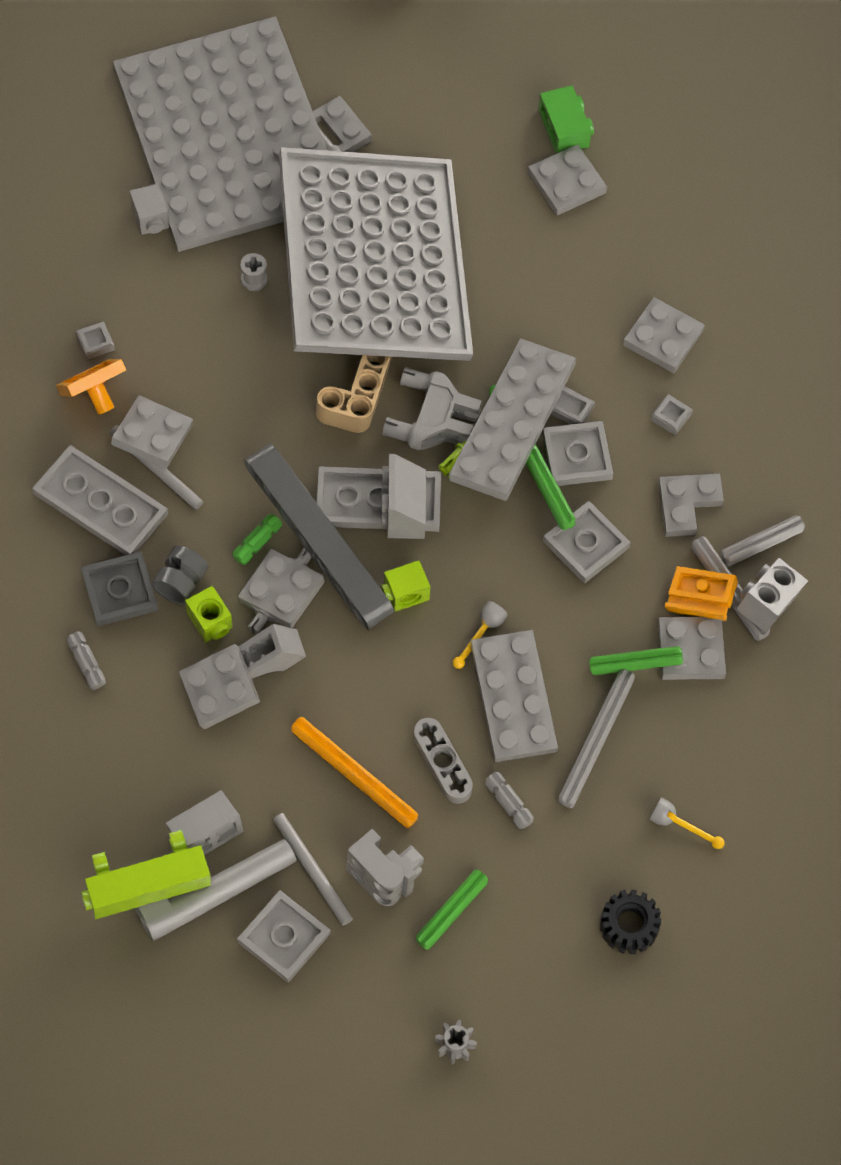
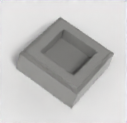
[76,321,115,360]
[651,394,693,436]

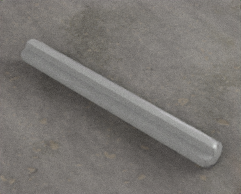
[558,669,635,808]

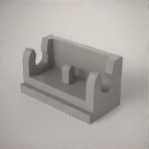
[166,790,244,855]

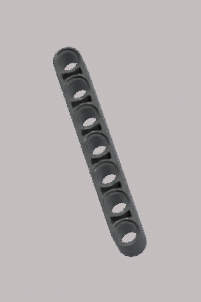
[244,443,394,630]

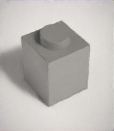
[130,183,169,235]

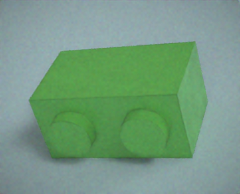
[538,85,594,154]

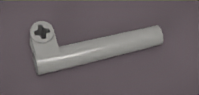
[134,839,296,942]

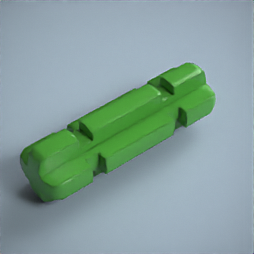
[232,514,282,565]

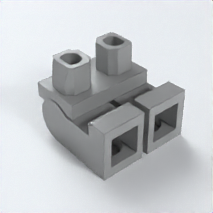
[346,829,424,906]

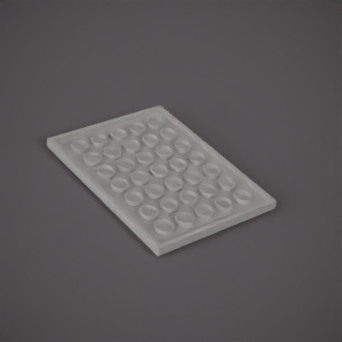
[113,16,327,252]
[279,147,473,361]

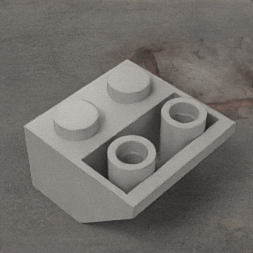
[381,454,426,539]

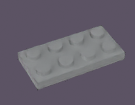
[32,445,169,555]
[317,466,441,532]
[470,630,558,762]

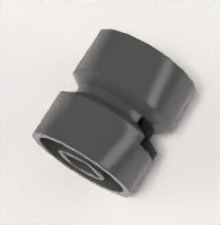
[152,545,208,605]

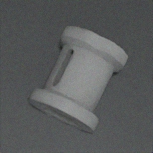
[240,253,267,291]

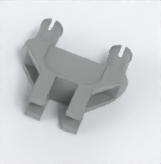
[382,367,482,450]

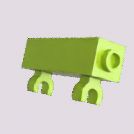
[81,830,211,920]

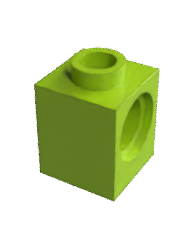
[380,560,431,612]
[185,586,233,643]

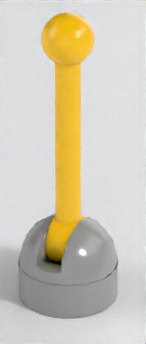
[452,601,508,669]
[649,797,725,849]

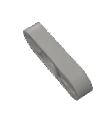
[413,718,473,804]

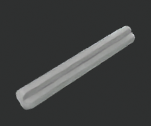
[691,536,770,641]

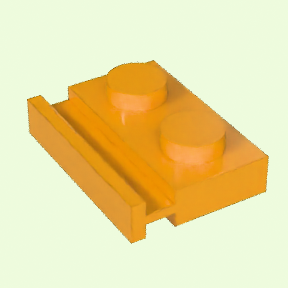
[665,566,738,621]

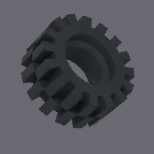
[600,889,661,954]

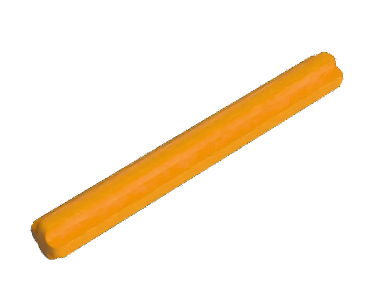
[291,717,418,828]

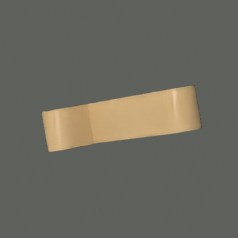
[315,355,392,433]

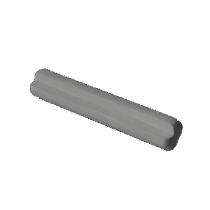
[721,515,805,566]

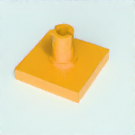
[56,359,126,414]

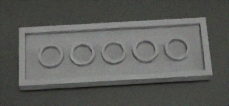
[449,338,576,501]

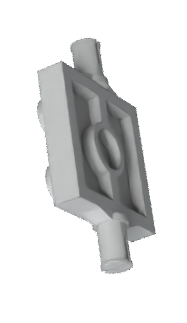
[238,547,325,635]

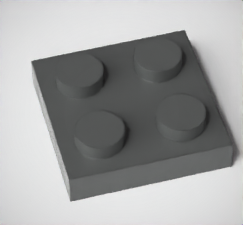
[81,551,158,627]

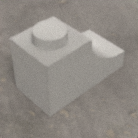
[238,624,306,679]

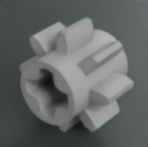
[435,1020,477,1064]

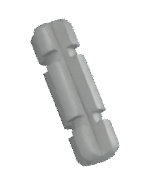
[67,631,106,690]
[485,772,534,829]

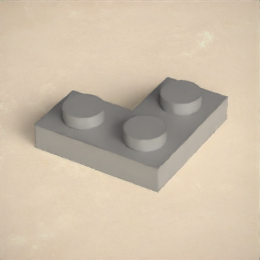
[658,474,724,537]

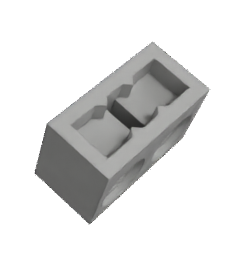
[736,558,808,633]

